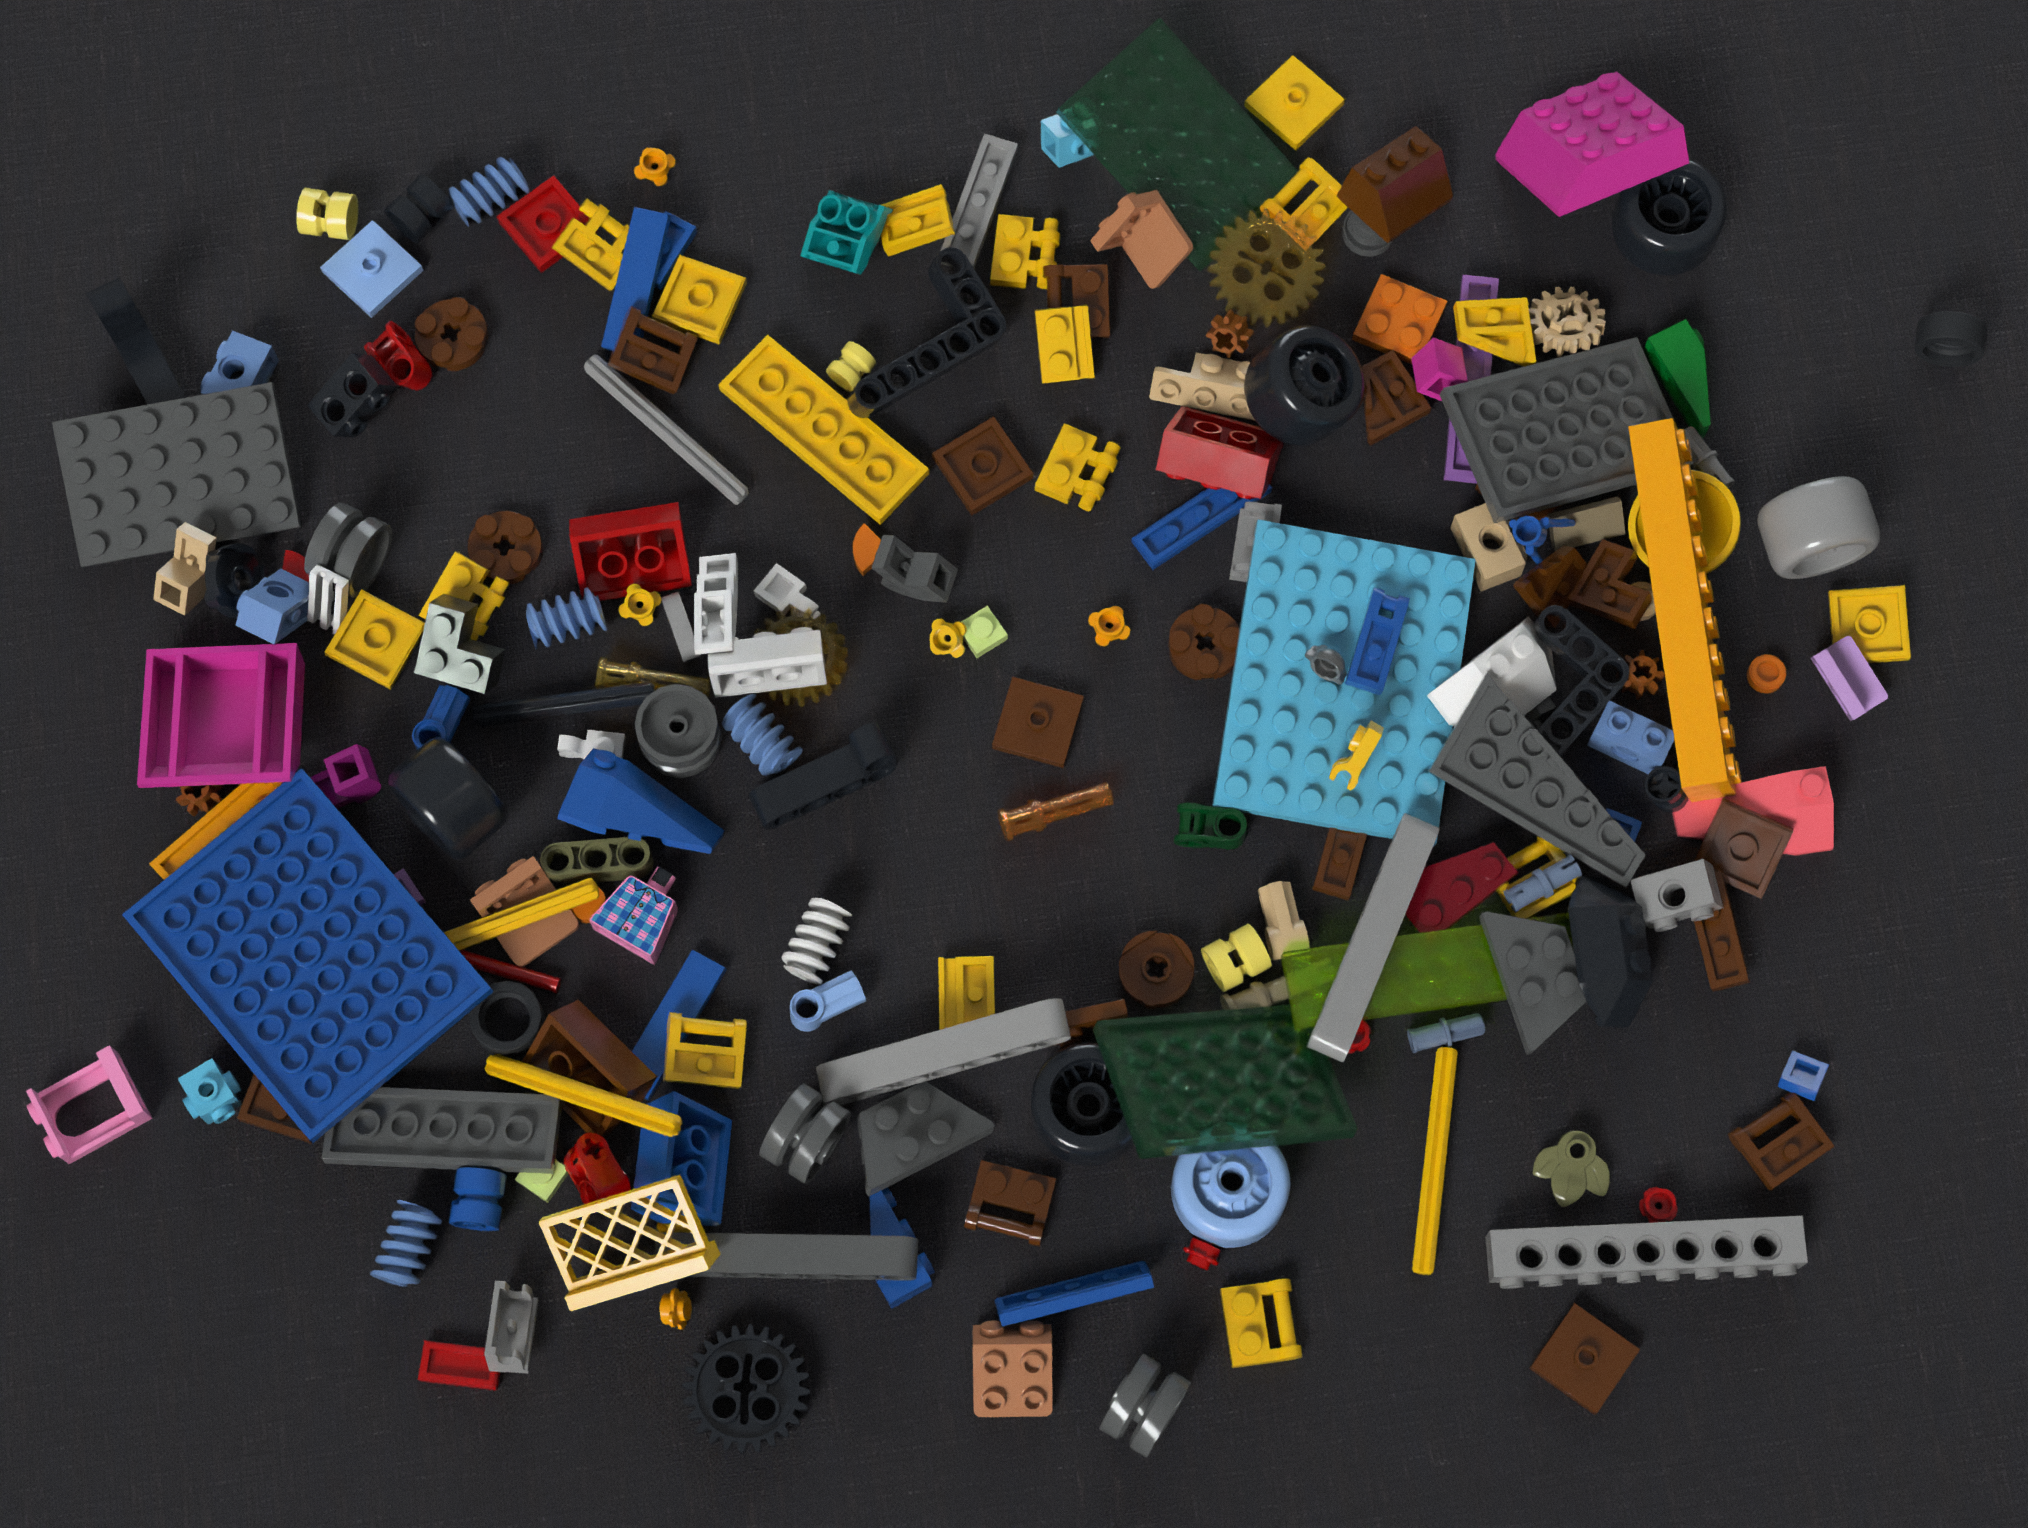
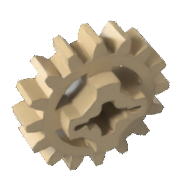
[1529,287,1606,357]

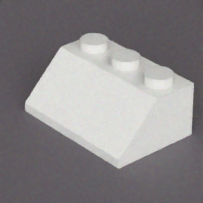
[708,627,827,698]

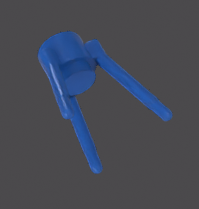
[1509,516,1576,565]

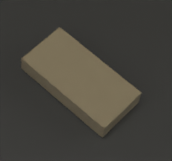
[1547,496,1626,551]

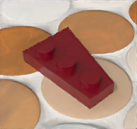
[1405,842,1519,944]

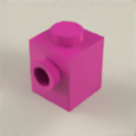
[1411,337,1468,401]

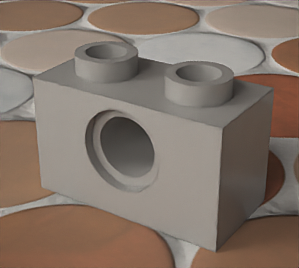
[1630,859,1724,932]

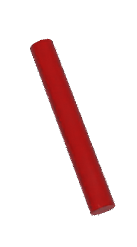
[460,950,561,993]

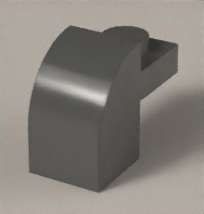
[872,535,958,602]

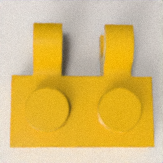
[1329,720,1384,791]

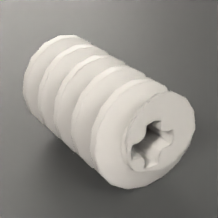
[781,898,852,985]

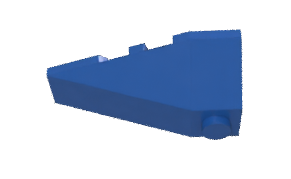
[557,748,724,854]

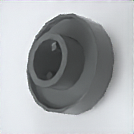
[1342,210,1394,257]

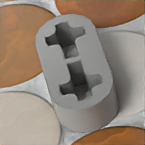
[661,592,701,662]

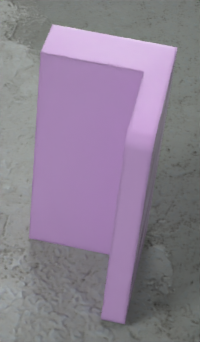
[1810,636,1888,721]

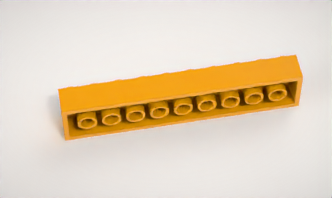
[1628,418,1741,802]

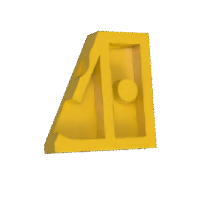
[1453,297,1536,367]

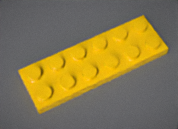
[719,335,929,525]

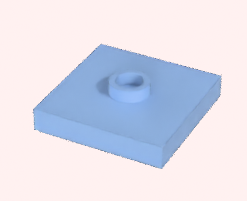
[320,220,424,318]

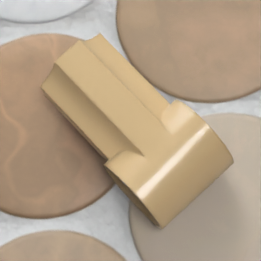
[1258,881,1310,961]

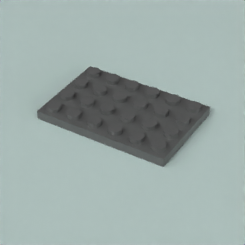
[1439,337,1693,524]
[52,382,302,567]

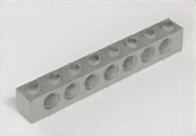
[1485,1216,1808,1289]

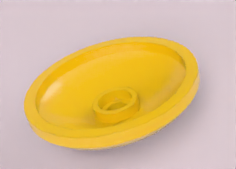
[1628,470,1741,574]

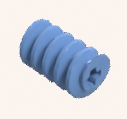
[448,157,530,227]
[526,587,608,650]
[722,693,803,776]
[370,1200,442,1287]

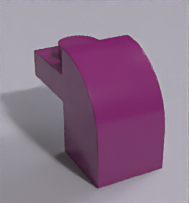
[310,744,381,809]

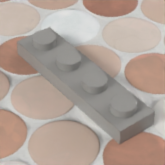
[941,133,1018,268]

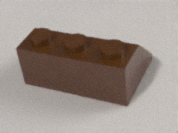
[1336,126,1453,243]
[522,1000,657,1139]

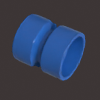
[449,1167,507,1231]

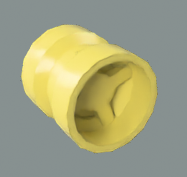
[826,341,876,392]

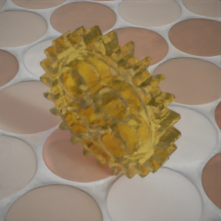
[1207,208,1325,327]

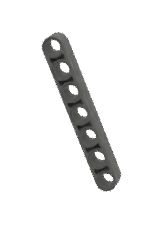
[655,1233,918,1281]

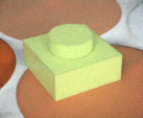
[962,606,1008,658]
[515,1160,569,1203]

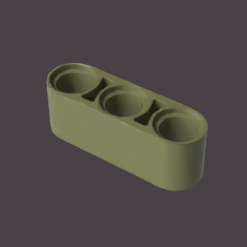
[540,837,654,885]

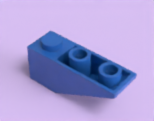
[870,1187,935,1309]

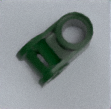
[1174,803,1247,850]

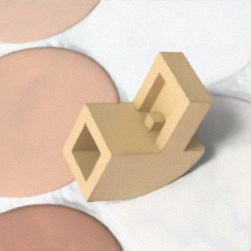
[153,522,217,616]

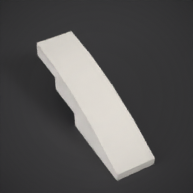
[694,553,738,655]

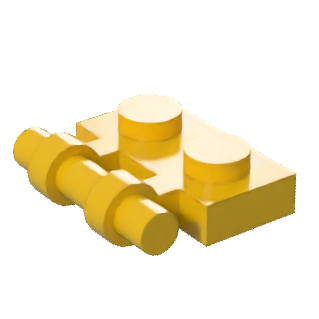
[551,198,630,291]
[990,214,1061,289]
[1035,423,1121,511]
[418,552,509,641]

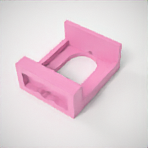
[26,1045,152,1164]

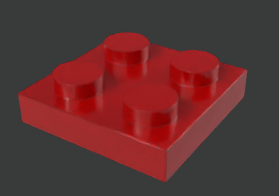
[497,175,598,273]

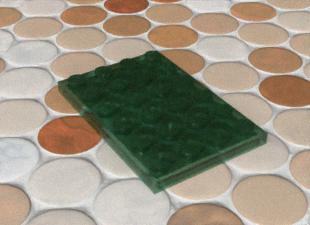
[1056,18,1299,272]
[1093,1003,1358,1159]

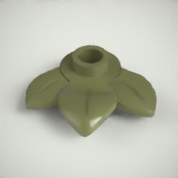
[1532,1130,1610,1207]

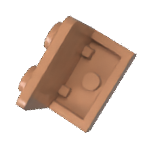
[1090,190,1193,289]
[470,856,579,967]
[973,1320,1052,1417]

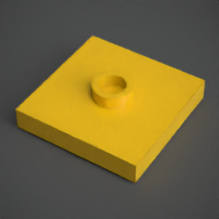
[1244,55,1345,151]
[652,254,747,345]
[1828,585,1911,663]
[324,589,425,690]

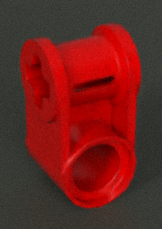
[364,321,432,390]
[564,1132,631,1213]

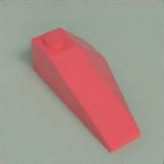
[1672,766,1834,856]

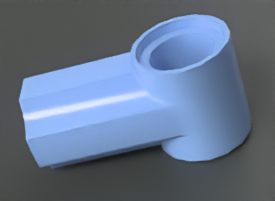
[790,970,866,1032]

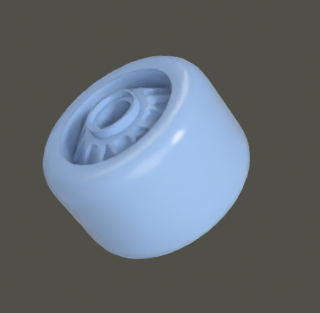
[1171,1124,1290,1248]

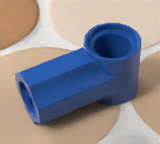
[412,685,470,749]

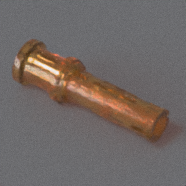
[997,782,1113,842]

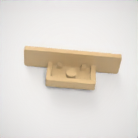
[1149,353,1255,421]

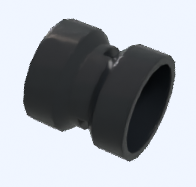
[1644,766,1689,813]

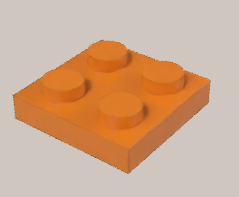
[1352,274,1447,364]

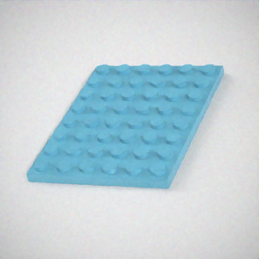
[1212,520,1476,847]

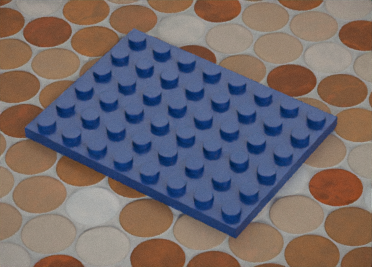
[122,768,494,1143]

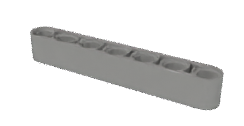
[1307,813,1440,1063]
[816,998,1071,1106]

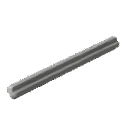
[584,354,749,505]

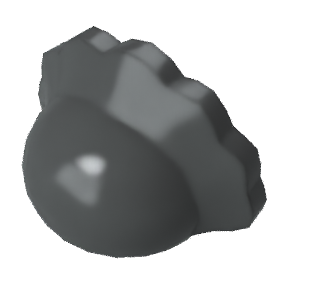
[1305,645,1347,685]

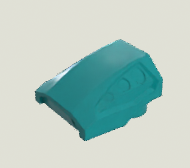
[800,190,893,275]

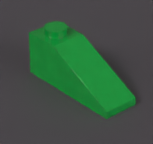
[1643,319,1711,438]

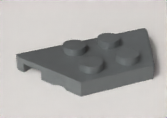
[1479,912,1587,1055]
[857,1082,995,1197]

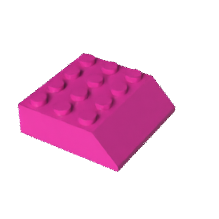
[1495,72,1689,217]
[137,643,305,788]

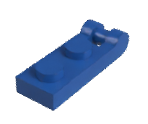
[1345,587,1410,695]

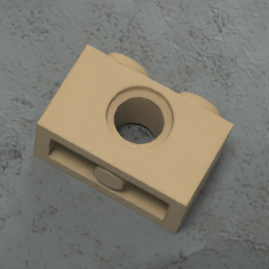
[1451,503,1527,592]

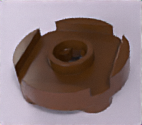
[415,297,489,371]
[468,511,543,585]
[1168,604,1239,680]
[1119,931,1194,1009]

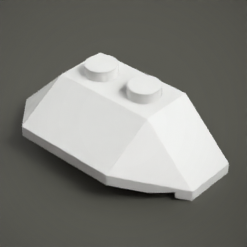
[1427,616,1557,726]

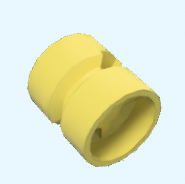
[297,188,358,240]
[1201,924,1272,992]

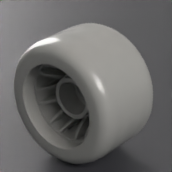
[1757,476,1880,579]

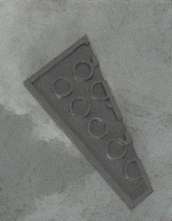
[1428,673,1645,887]

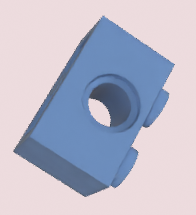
[201,331,279,395]
[236,569,309,645]
[1587,701,1674,774]

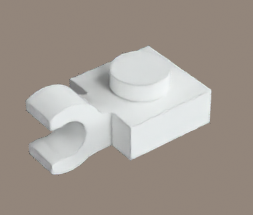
[754,563,821,625]
[557,730,626,760]

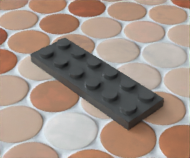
[321,1087,563,1174]

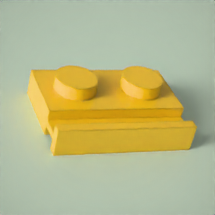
[881,184,955,257]
[1035,305,1095,384]
[938,956,995,1030]

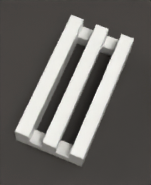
[307,565,349,634]

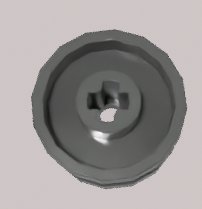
[304,503,392,597]
[635,684,722,778]
[759,1083,851,1185]
[1099,1353,1191,1458]

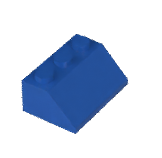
[631,1091,732,1226]

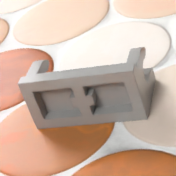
[1229,502,1282,582]
[484,1281,538,1373]

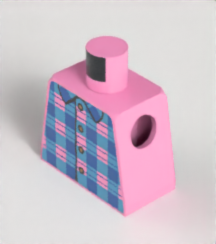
[589,867,678,965]

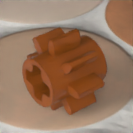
[1206,309,1254,358]
[1616,650,1665,700]
[176,785,225,817]

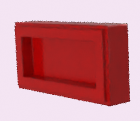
[418,1340,500,1391]

